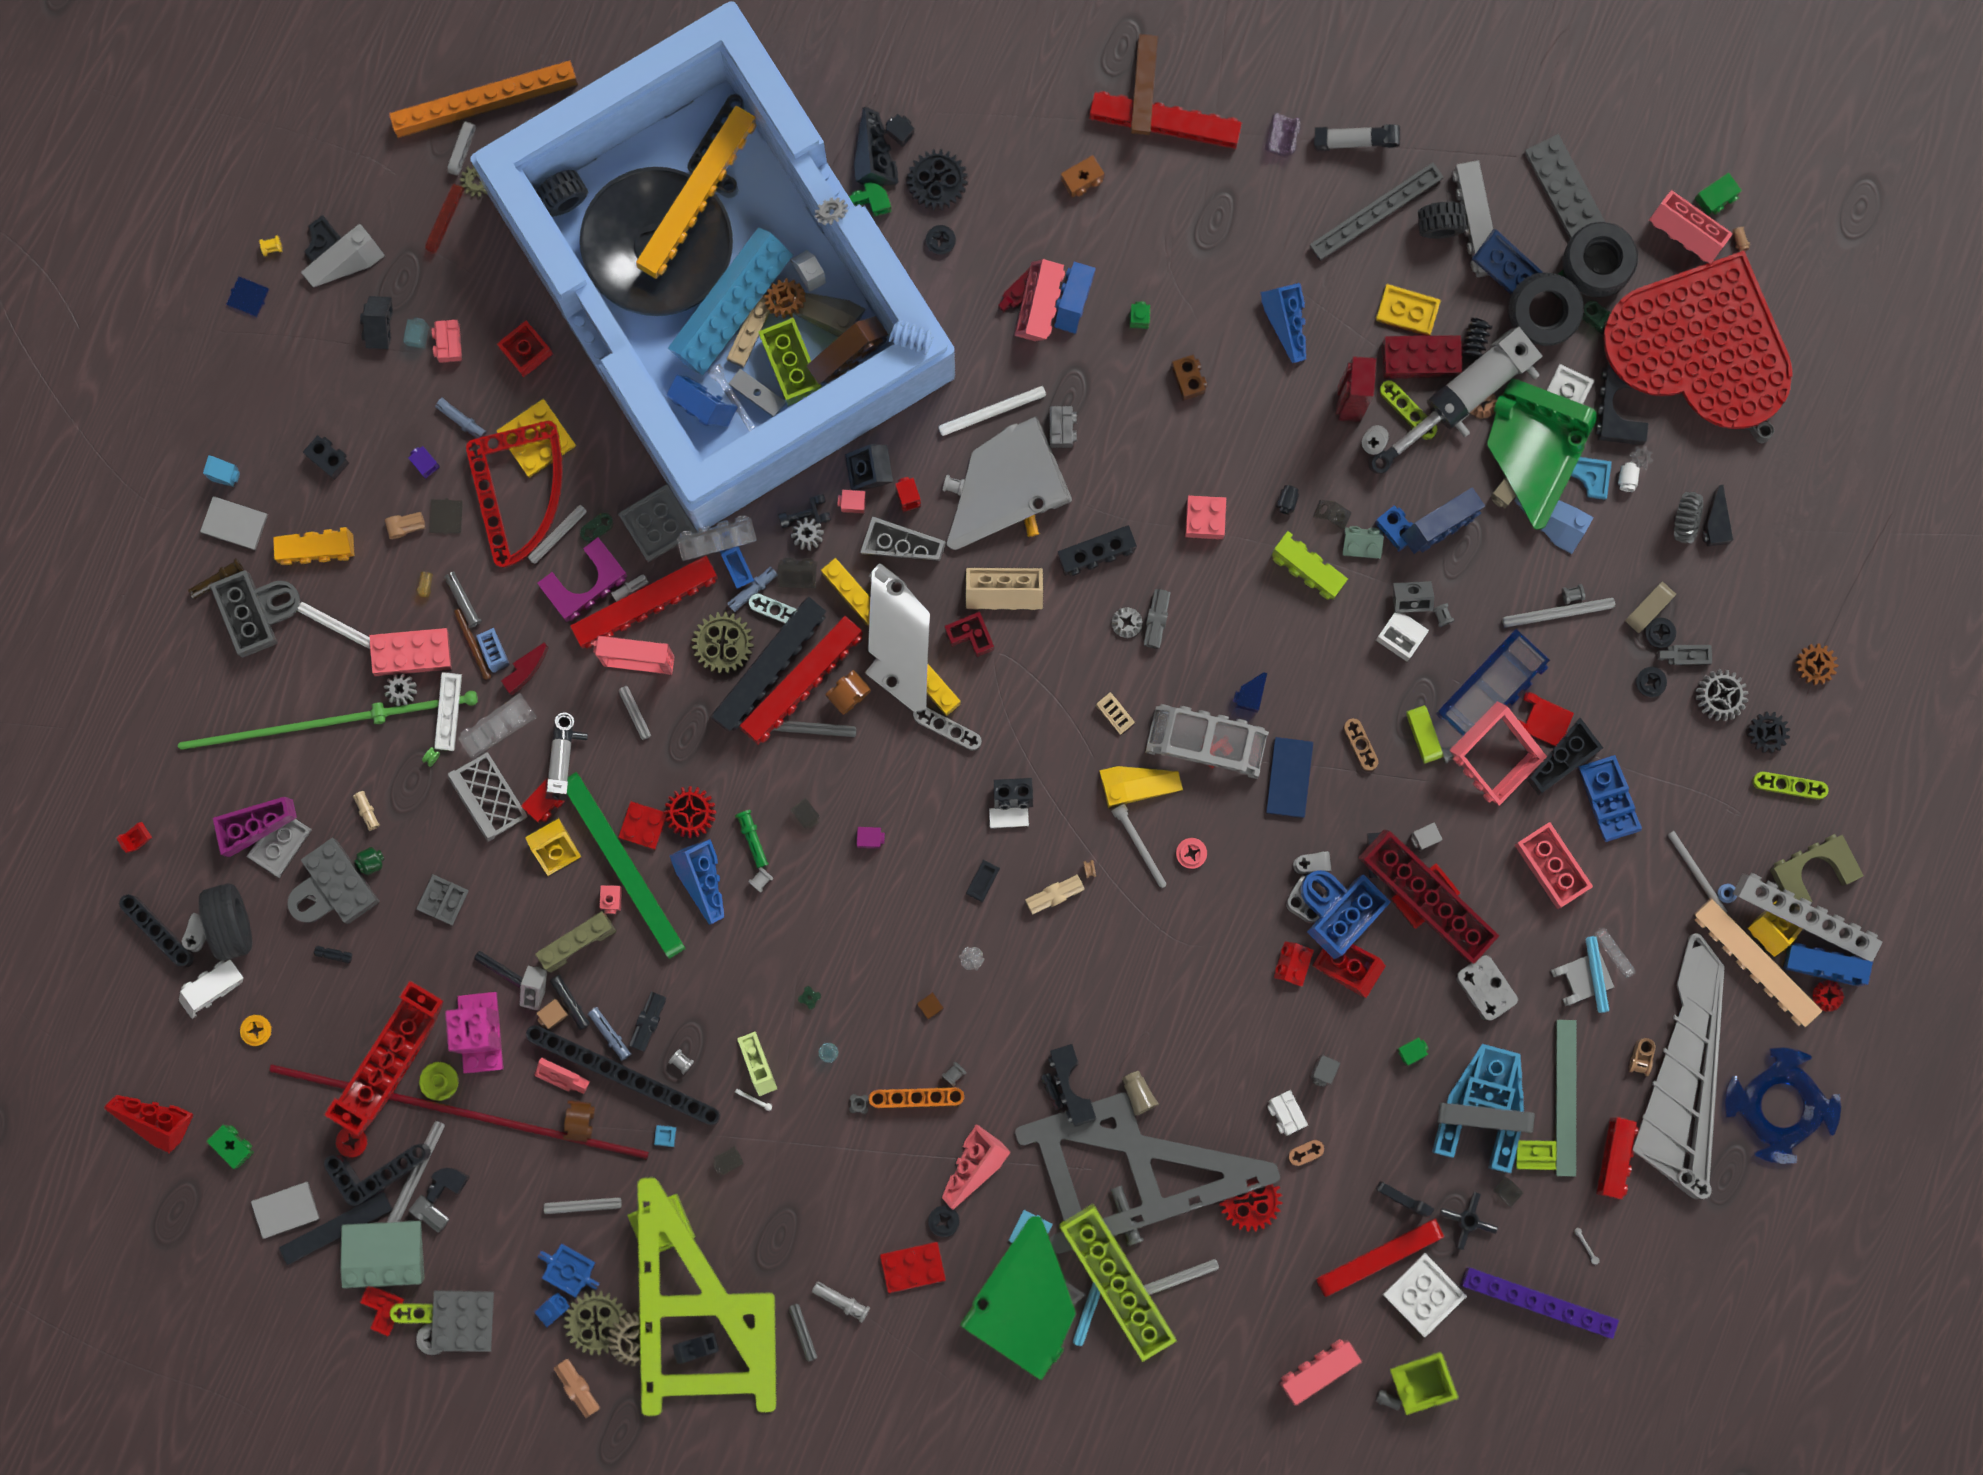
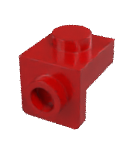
[116,822,152,853]

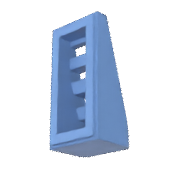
[476,628,510,672]

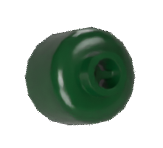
[354,847,384,875]

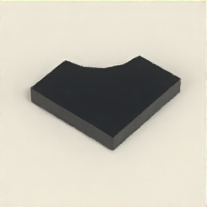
[304,215,341,263]

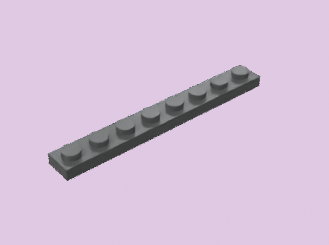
[1309,163,1444,261]

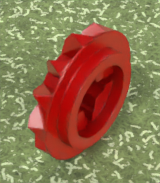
[1813,980,1845,1012]
[336,1128,367,1157]

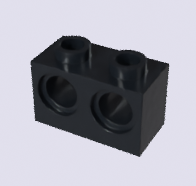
[303,435,349,480]
[994,778,1033,810]

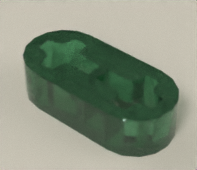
[580,513,613,543]

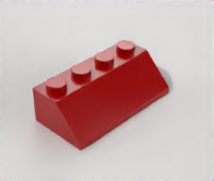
[1596,1117,1639,1199]

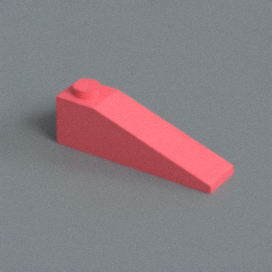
[942,1125,1011,1209]

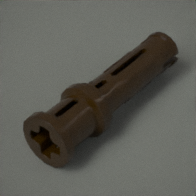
[188,558,244,600]

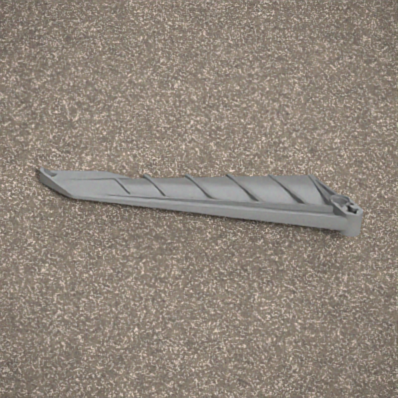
[1632,934,1725,1199]

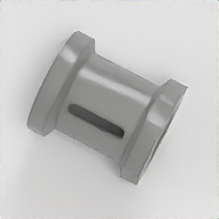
[942,475,965,496]
[748,867,774,893]
[668,1049,694,1075]

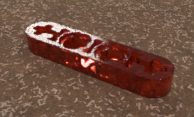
[425,183,464,253]

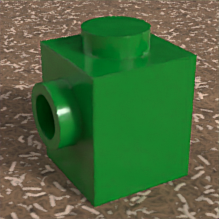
[1130,302,1150,329]

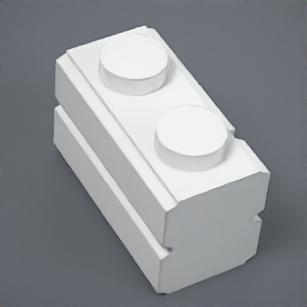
[1267,1090,1308,1136]

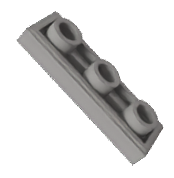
[729,369,786,417]

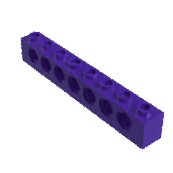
[1460,1267,1619,1339]

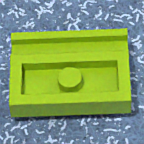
[1516,1140,1556,1170]

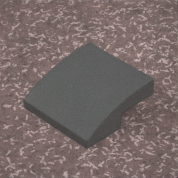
[416,874,469,926]

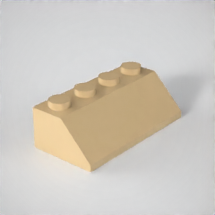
[966,568,1043,610]

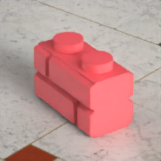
[432,320,462,363]

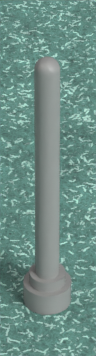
[1111,803,1166,888]

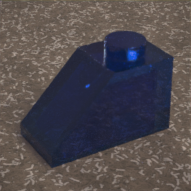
[1233,672,1267,713]

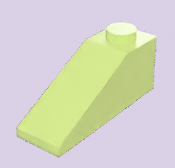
[737,1032,777,1096]

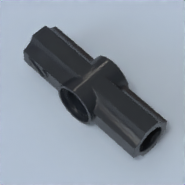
[629,991,667,1052]

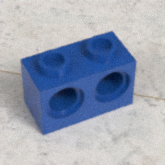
[1375,505,1413,551]

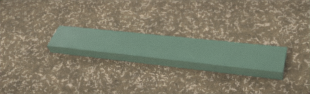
[1556,1020,1576,1176]

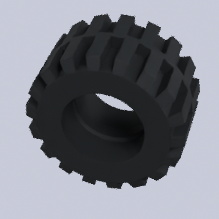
[536,170,588,217]
[1417,202,1467,239]

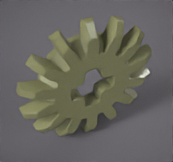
[460,166,487,197]

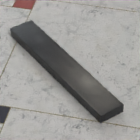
[279,1192,393,1265]

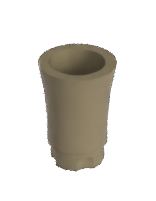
[1122,1071,1159,1116]

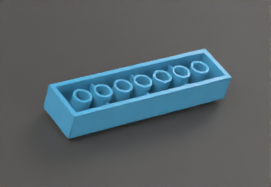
[668,227,793,375]

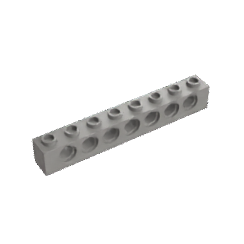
[1733,873,1882,962]

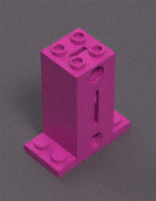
[446,992,504,1073]

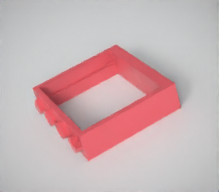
[593,636,675,675]
[1449,701,1547,806]

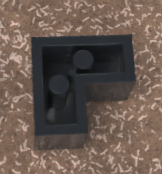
[360,296,393,349]

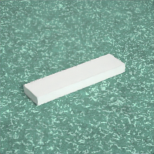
[434,672,462,751]

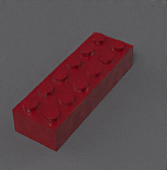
[1335,356,1376,422]

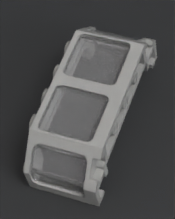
[1145,704,1269,779]

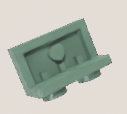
[1343,526,1384,559]

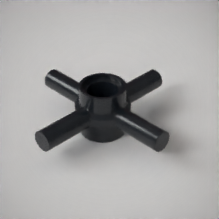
[1440,1192,1498,1250]

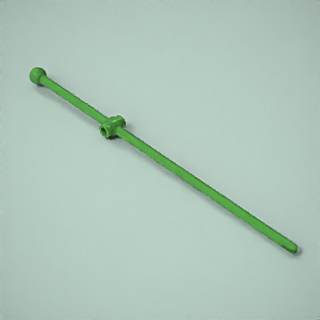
[178,691,478,750]

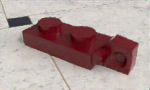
[998,268,1030,313]

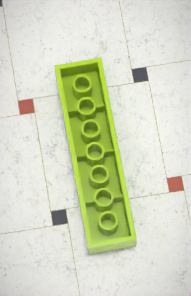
[1060,1204,1176,1361]

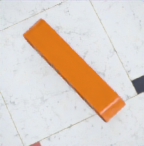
[869,1088,964,1108]

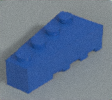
[1783,943,1873,987]

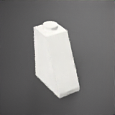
[790,250,826,292]

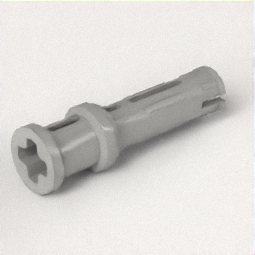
[812,1281,870,1323]

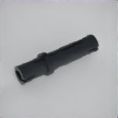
[549,975,590,1030]

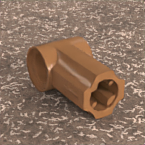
[385,512,425,539]

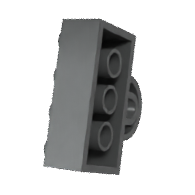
[210,570,300,658]
[288,837,380,924]

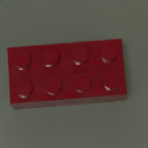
[1382,335,1462,379]

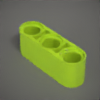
[1406,705,1443,763]

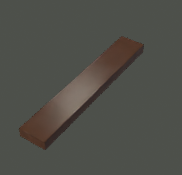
[1131,34,1158,135]

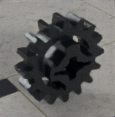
[1747,711,1790,753]

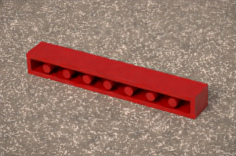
[1090,91,1242,149]
[570,556,718,649]
[740,616,863,745]

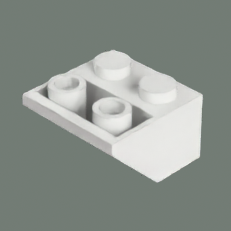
[1376,612,1429,661]

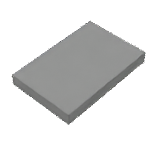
[200,496,268,550]
[247,819,312,878]
[251,1182,320,1239]

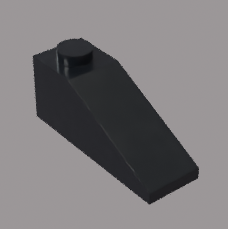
[1702,485,1733,547]

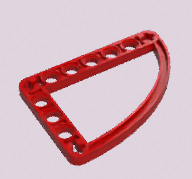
[466,421,563,568]

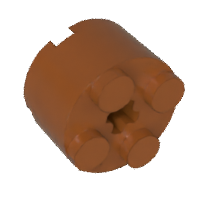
[825,670,871,715]

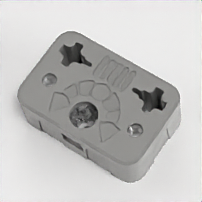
[1456,956,1518,1021]

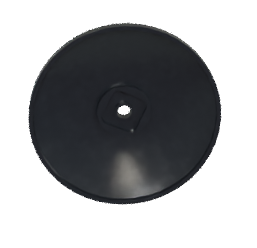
[580,167,733,316]

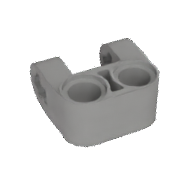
[1286,875,1327,923]

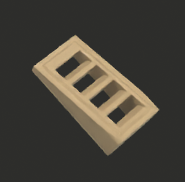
[1096,692,1135,735]

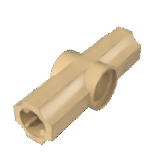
[1025,874,1085,915]

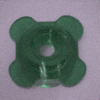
[798,986,821,1009]

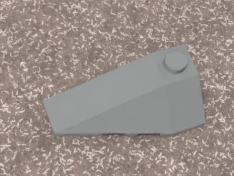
[301,224,385,287]

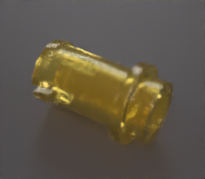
[416,572,433,597]

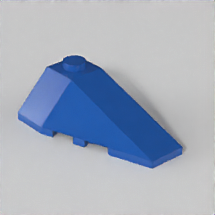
[1260,283,1306,363]
[669,839,724,924]

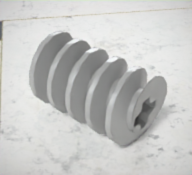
[1362,425,1389,454]

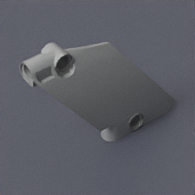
[865,563,930,712]

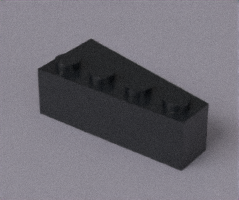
[1527,717,1603,796]

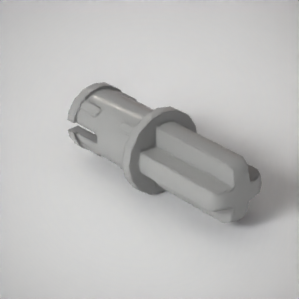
[611,575,648,602]

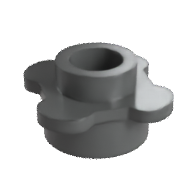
[849,1094,869,1114]

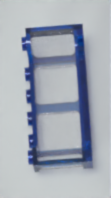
[1435,629,1550,737]

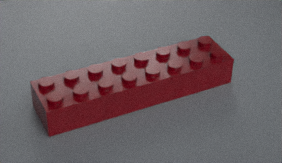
[1358,829,1499,964]

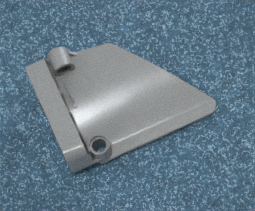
[947,416,1072,550]

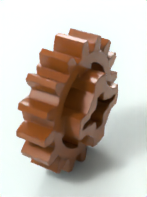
[764,278,806,319]
[1795,643,1838,686]

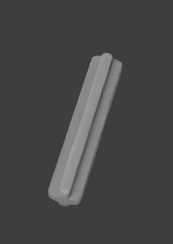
[619,686,651,740]

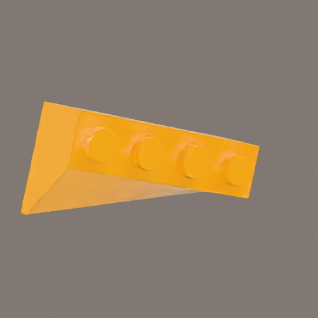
[273,527,354,565]

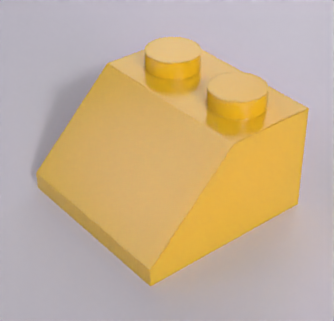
[525,818,581,876]
[1748,900,1803,957]

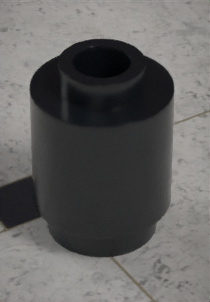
[1276,485,1299,515]

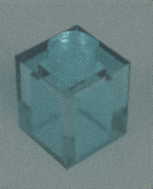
[403,318,429,348]

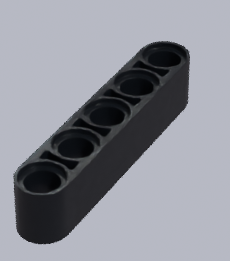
[119,894,194,967]

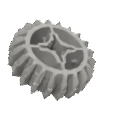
[1696,669,1748,721]

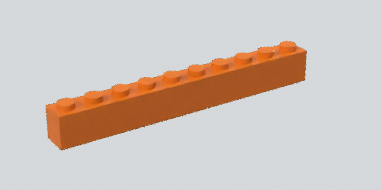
[389,60,578,138]

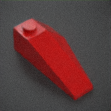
[105,1095,193,1153]

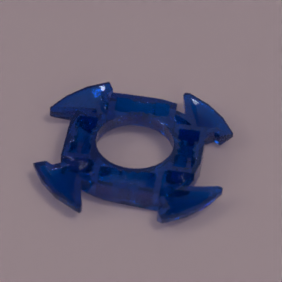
[1725,1047,1841,1164]

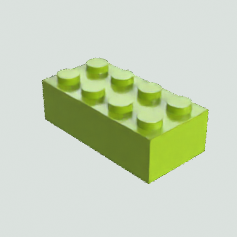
[758,318,822,406]

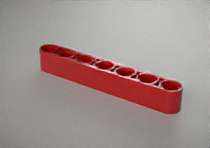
[1316,1219,1444,1297]

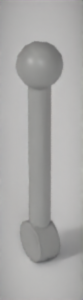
[1574,1228,1599,1265]

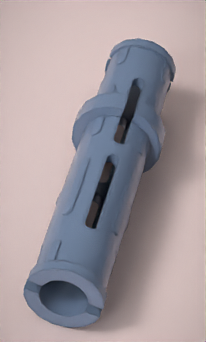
[435,398,487,438]
[727,566,778,612]
[587,1007,631,1061]

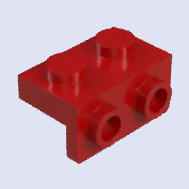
[1274,941,1314,987]

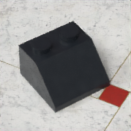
[845,444,893,491]

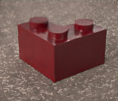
[944,612,994,657]

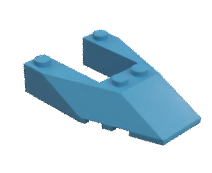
[1432,1044,1524,1173]

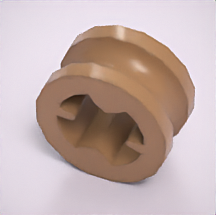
[1083,860,1096,878]

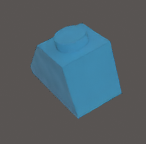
[203,455,240,487]

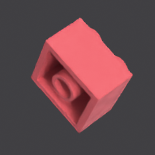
[1185,495,1226,539]

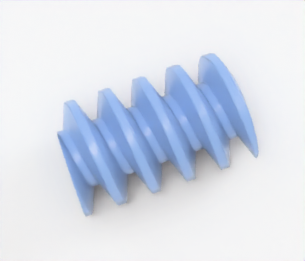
[889,319,933,355]

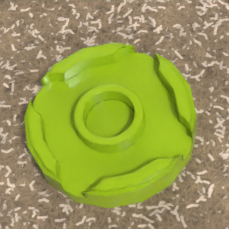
[419,1062,459,1101]

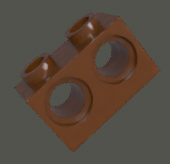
[1171,354,1208,401]

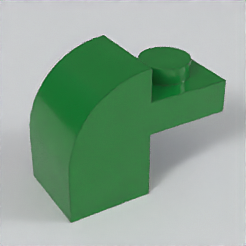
[849,183,892,217]

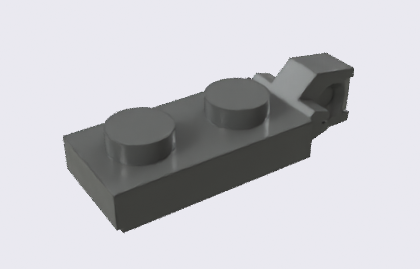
[1657,645,1712,665]

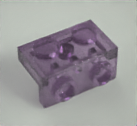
[1265,113,1301,157]

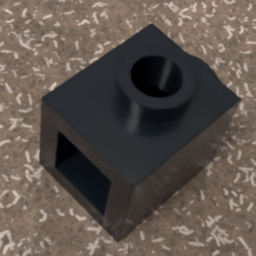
[885,114,915,147]

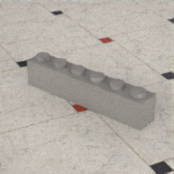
[1452,161,1493,277]

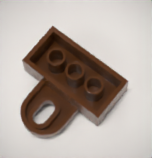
[806,316,889,384]

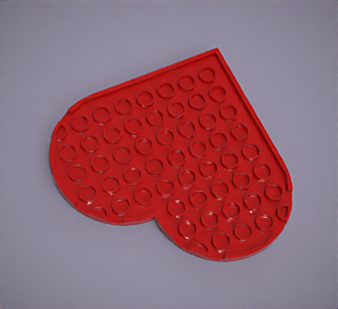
[1604,251,1793,429]

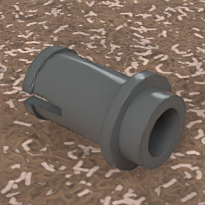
[1375,1390,1401,1411]

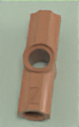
[553,1359,600,1418]

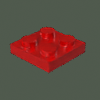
[618,801,667,850]

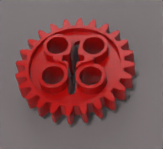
[1219,1177,1283,1232]

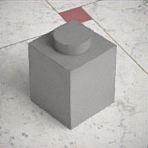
[1410,822,1443,851]

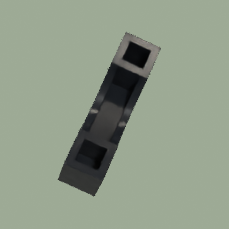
[1048,1044,1097,1127]

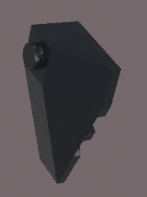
[854,107,899,186]

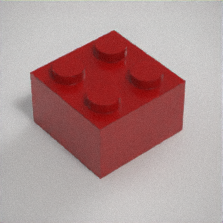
[497,320,553,378]

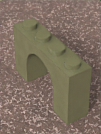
[1770,834,1864,911]
[535,912,617,973]

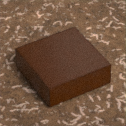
[917,993,944,1019]

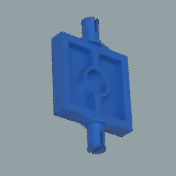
[538,1244,600,1297]

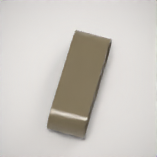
[1625,581,1676,633]

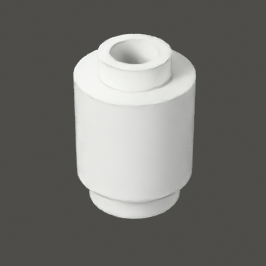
[1618,463,1640,492]

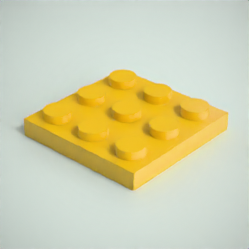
[497,399,576,478]

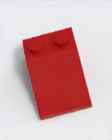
[1312,944,1386,998]

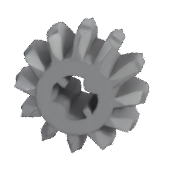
[791,518,824,551]
[384,673,417,706]

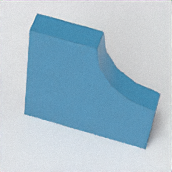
[1571,457,1612,500]

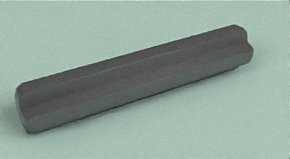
[789,1304,817,1361]

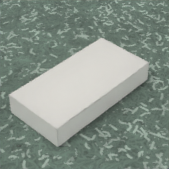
[989,808,1029,828]

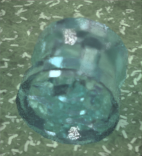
[819,1043,839,1063]

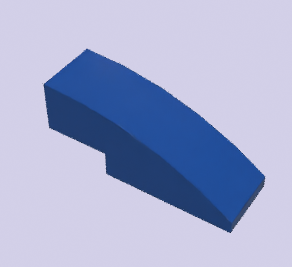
[713,530,754,589]

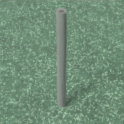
[1668,831,1728,913]

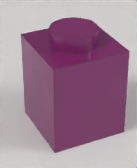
[857,827,885,849]

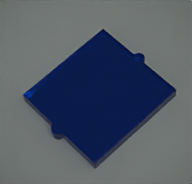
[226,276,270,317]

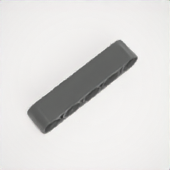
[1437,1103,1535,1133]

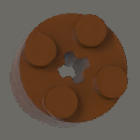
[563,1100,595,1142]

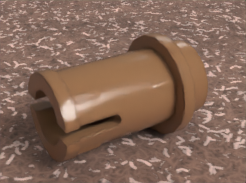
[1732,227,1750,252]

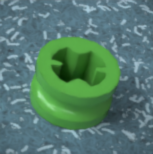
[422,747,440,767]

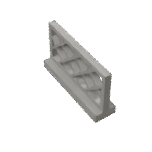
[448,752,528,842]

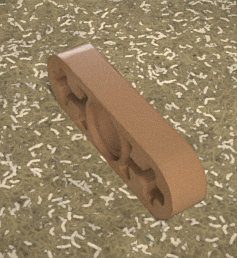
[1344,718,1378,771]

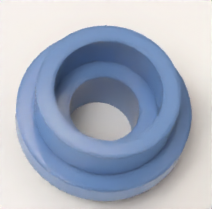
[1718,884,1737,903]

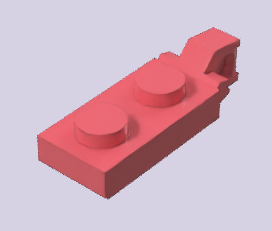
[535,1058,589,1094]

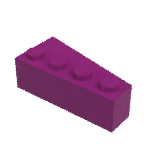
[213,797,297,857]

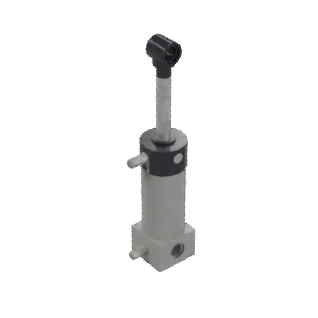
[1368,327,1542,474]

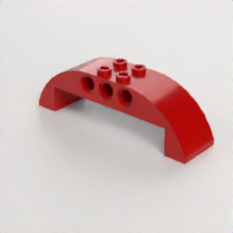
[324,981,444,1136]

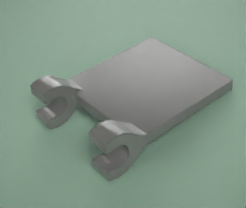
[1551,951,1614,1006]

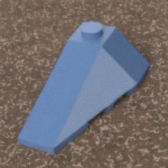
[1514,497,1594,554]

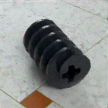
[1461,317,1493,360]

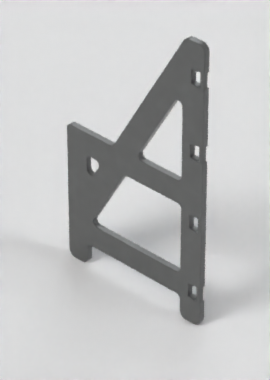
[1015,1092,1280,1254]

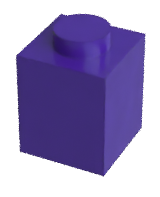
[408,446,440,479]

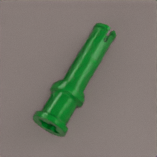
[735,809,769,869]

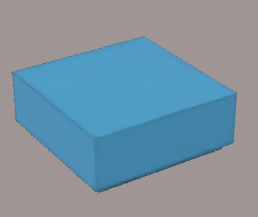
[654,1125,676,1147]

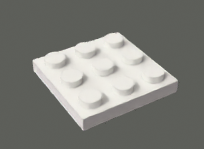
[1383,1253,1467,1337]

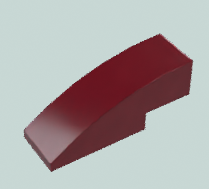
[501,642,549,695]

